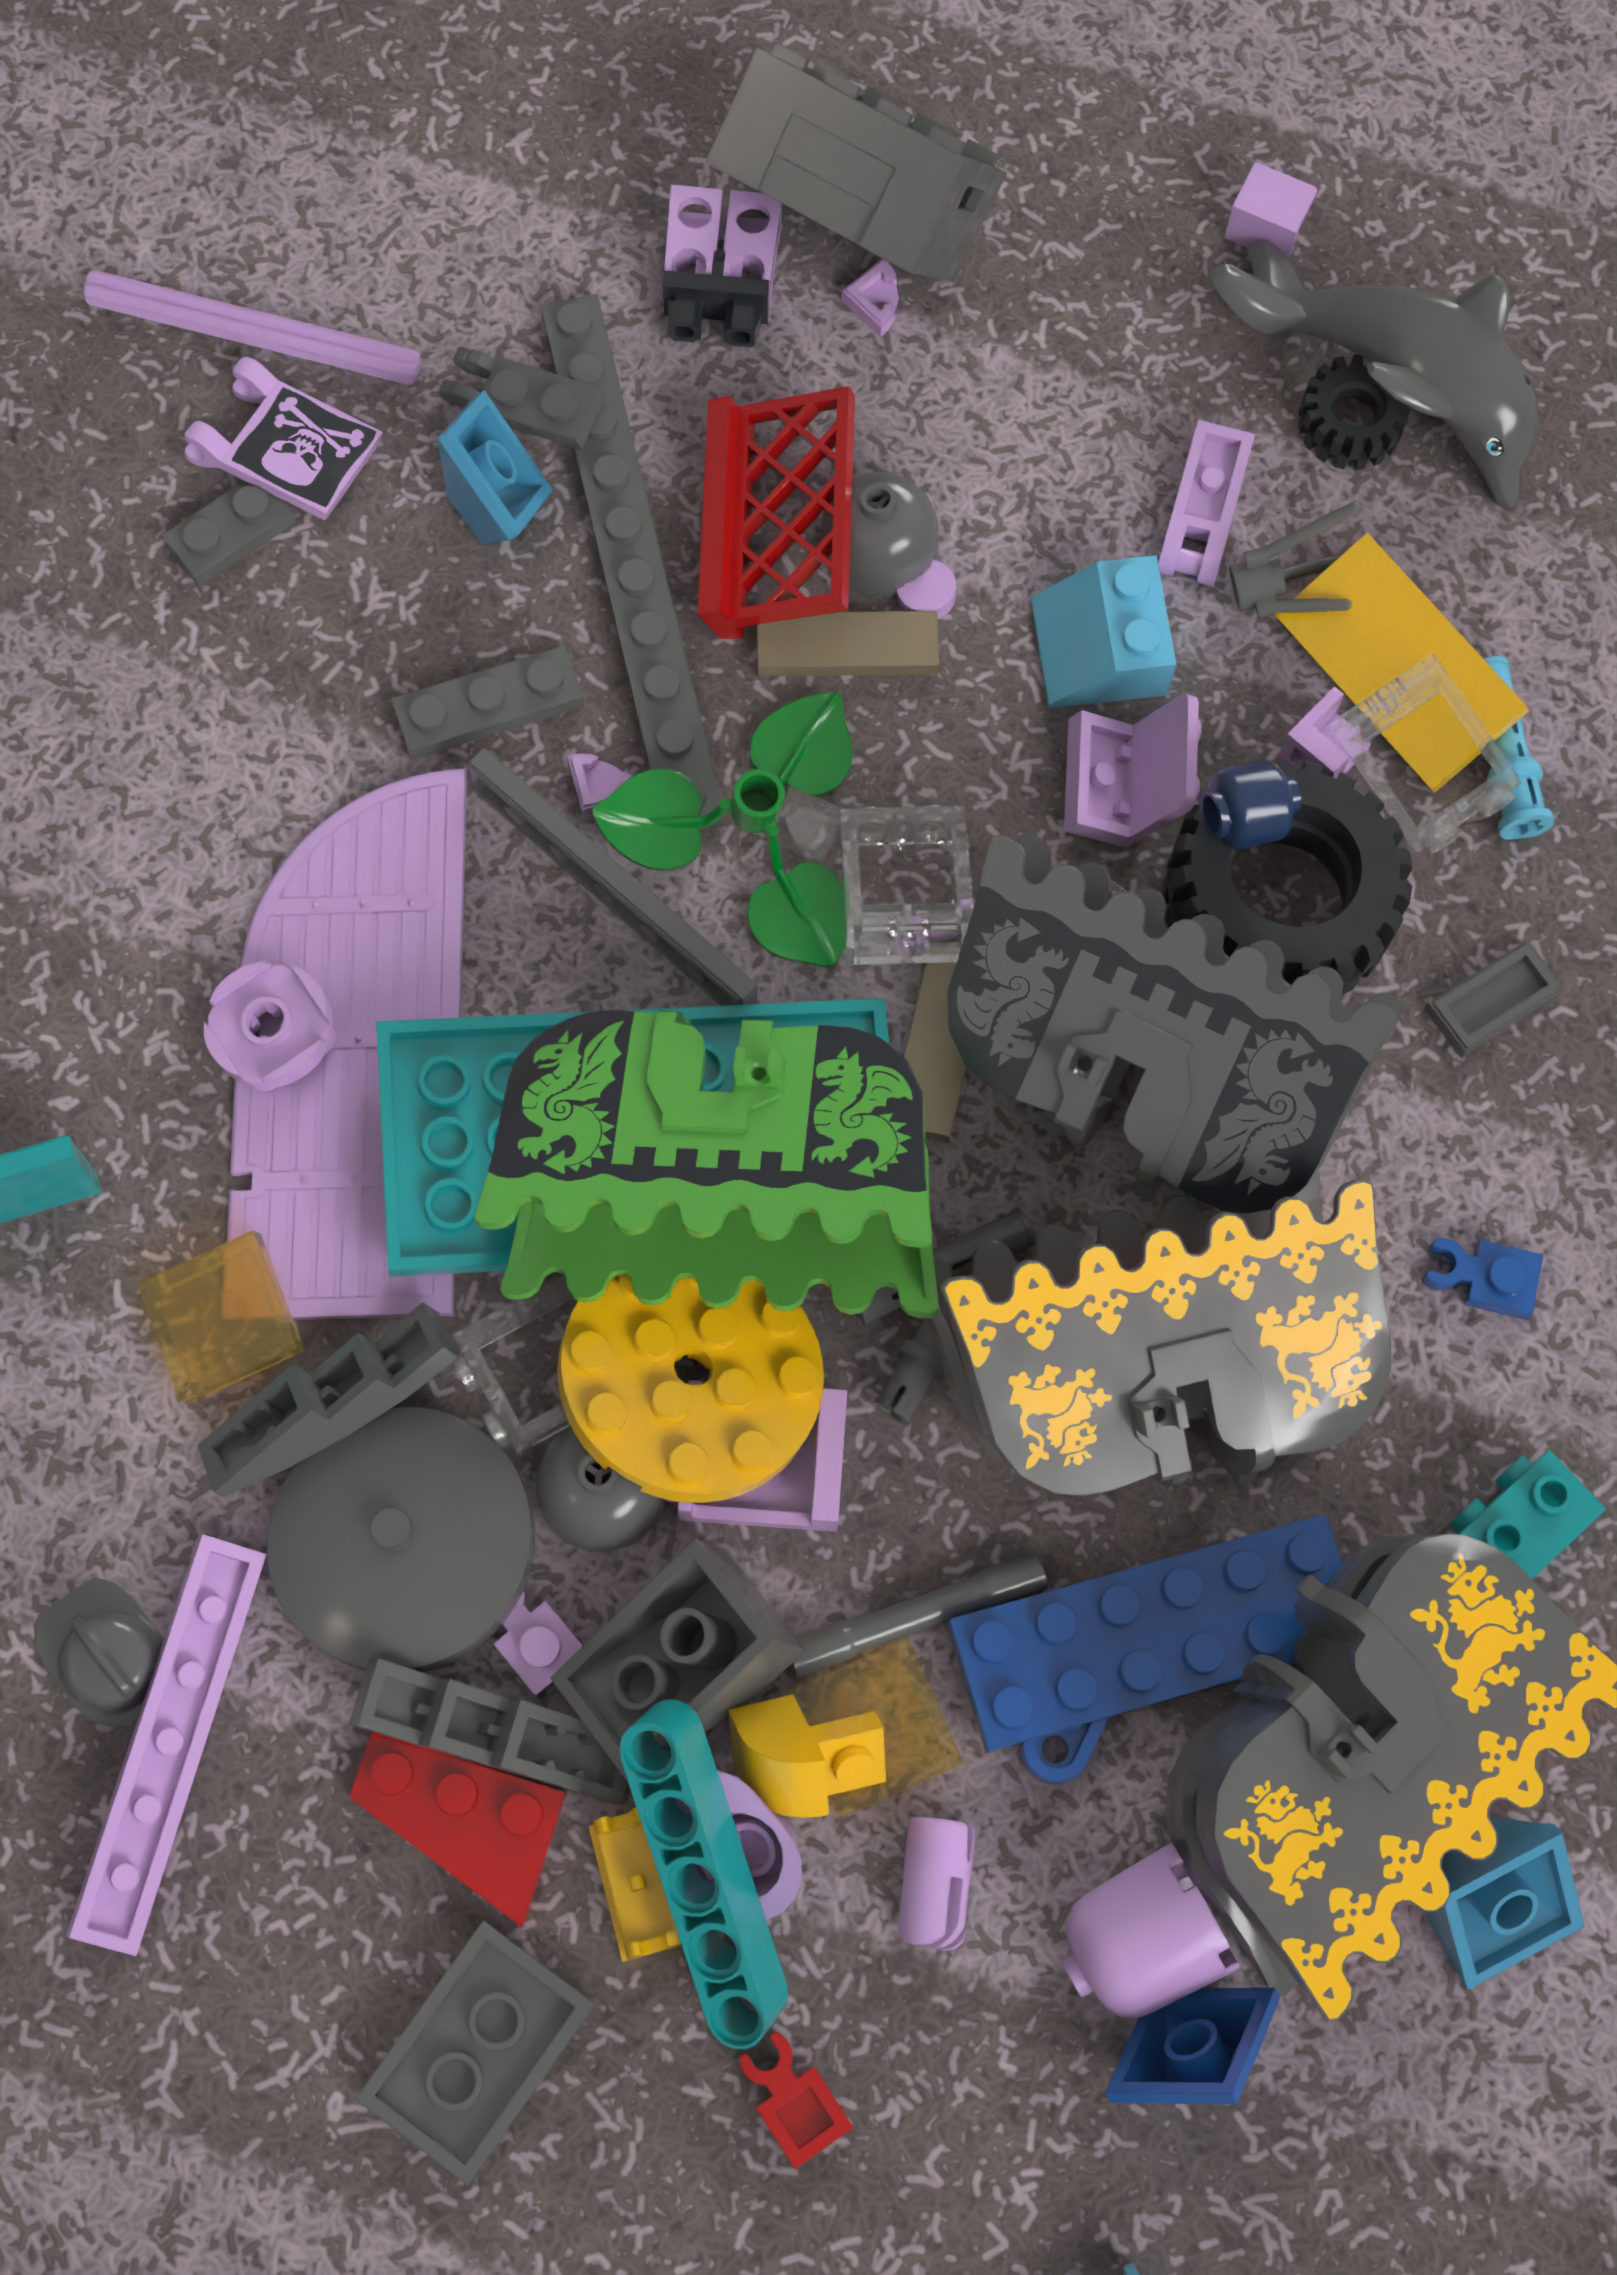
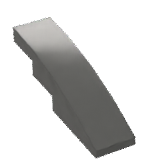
[197,1302,459,1497]
[348,1658,628,1805]

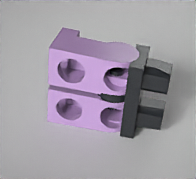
[662,185,782,348]

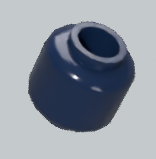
[1200,759,1301,850]

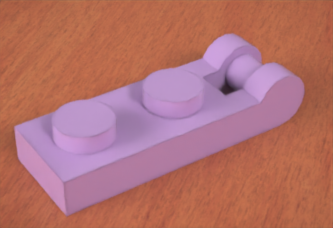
[1158,419,1255,587]

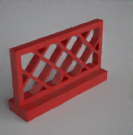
[697,386,855,639]

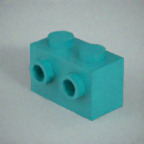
[1448,1450,1606,1579]

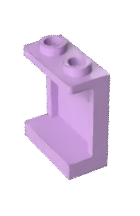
[666,1380,847,1532]

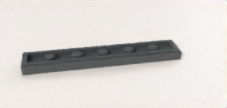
[469,748,758,1006]

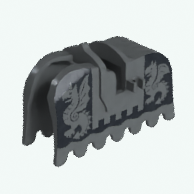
[948,833,1406,1214]

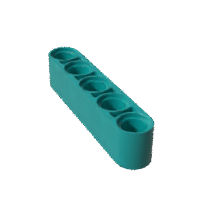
[619,1700,789,2049]

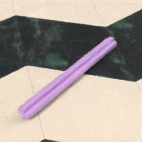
[83,270,421,385]

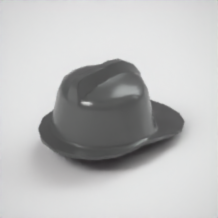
[34,1577,164,1727]

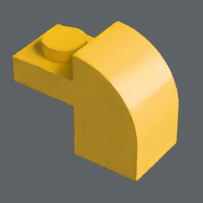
[728,1694,886,1818]

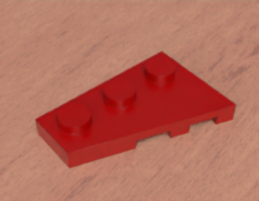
[349,1732,567,1928]

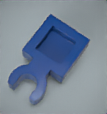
[1422,1238,1543,1320]

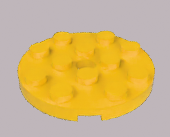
[557,1275,824,1503]

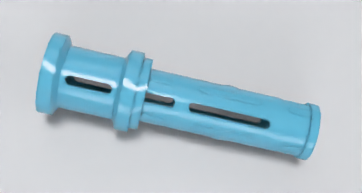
[1484,656,1554,840]

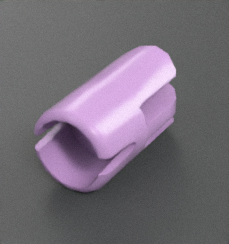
[898,1817,976,1951]

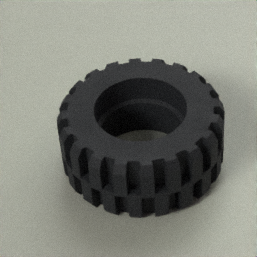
[1163,759,1413,996]

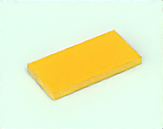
[1275,532,1529,793]

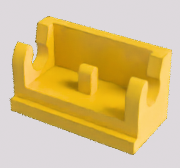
[588,1807,682,1962]

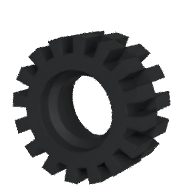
[1298,354,1411,470]

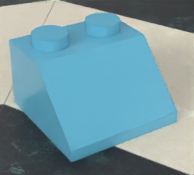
[1030,555,1177,709]

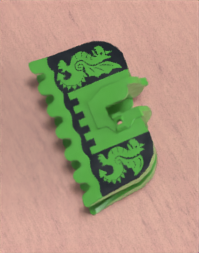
[474,1010,939,1318]

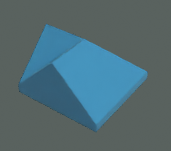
[437,390,553,545]
[1424,1817,1585,1990]

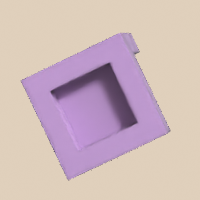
[1224,162,1317,259]
[1279,687,1371,779]

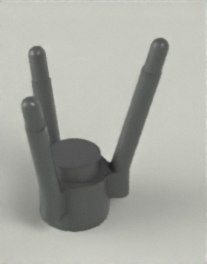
[1229,501,1361,618]

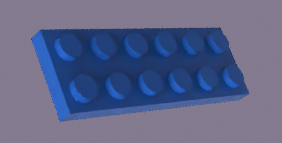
[946,1514,1343,1754]

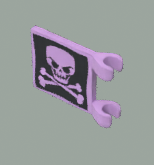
[185,357,383,521]

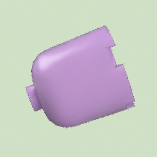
[1061,1843,1241,2019]

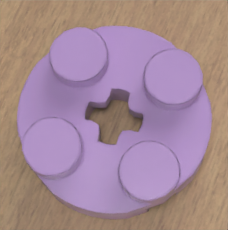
[203,961,336,1092]

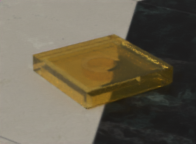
[137,1230,305,1404]
[785,1638,964,1820]

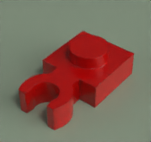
[739,2031,854,2169]

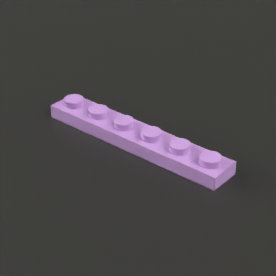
[66,1534,266,1956]

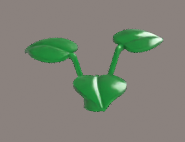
[593,692,852,968]

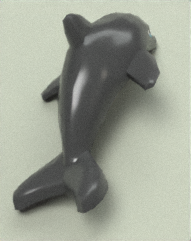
[1208,240,1540,508]

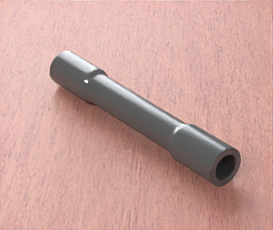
[791,1551,1048,1679]

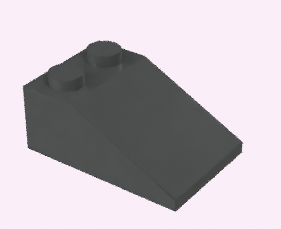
[550,1539,805,1781]

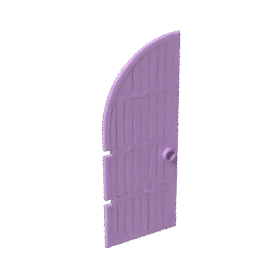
[223,768,467,1321]

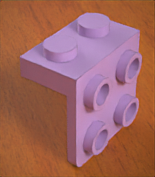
[1064,693,1201,847]

